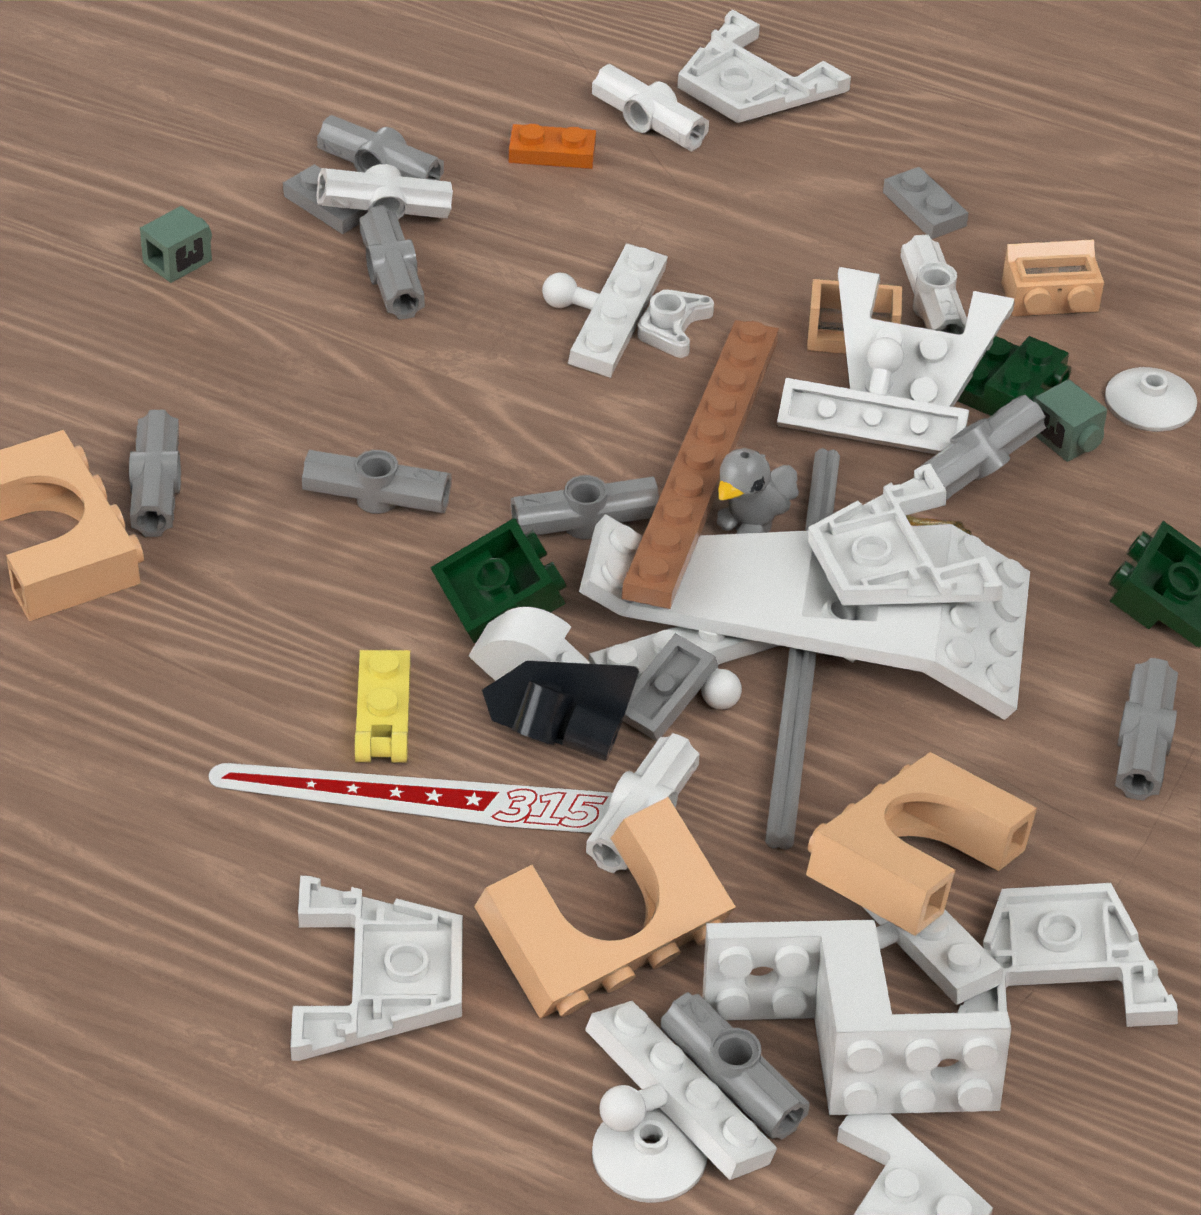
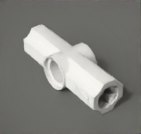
[592,64,709,152]
[316,164,453,219]
[901,234,967,335]
[586,733,700,873]

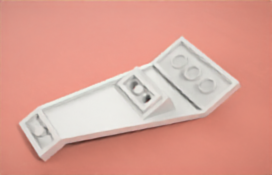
[579,514,1030,720]

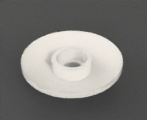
[1105,367,1197,432]
[592,1108,707,1203]

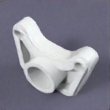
[638,289,714,358]

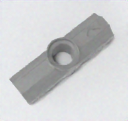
[317,115,444,181]
[359,205,425,320]
[918,395,1046,500]
[129,410,181,537]
[302,450,452,514]
[510,475,659,539]
[1115,658,1178,801]
[661,992,810,1140]

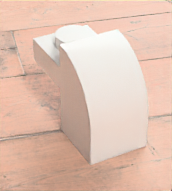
[469,607,591,681]

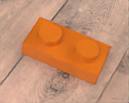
[509,124,596,169]

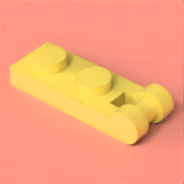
[355,650,411,763]

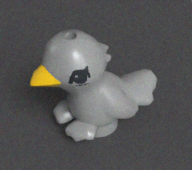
[717,448,799,534]

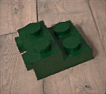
[957,336,1072,416]
[430,517,567,643]
[1108,521,1201,648]

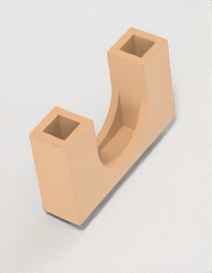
[0,430,144,621]
[806,752,1037,936]
[474,797,736,1019]

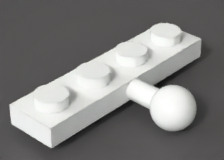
[542,243,668,378]
[777,337,969,454]
[589,626,780,710]
[863,907,1003,1005]
[585,1001,777,1180]

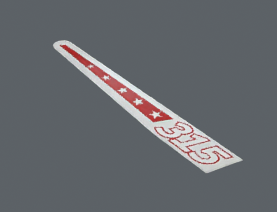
[209,763,613,833]

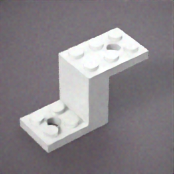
[702,920,1011,1115]

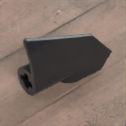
[482,661,639,761]

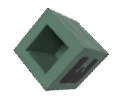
[140,206,212,283]
[1034,379,1108,462]

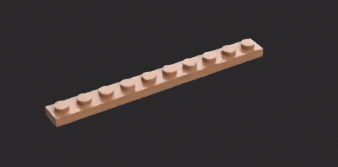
[622,320,779,609]

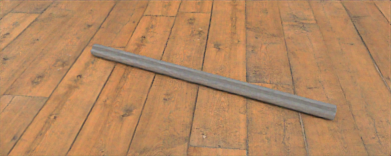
[765,448,840,850]

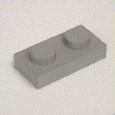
[283,164,368,234]
[883,167,968,239]
[623,633,718,741]

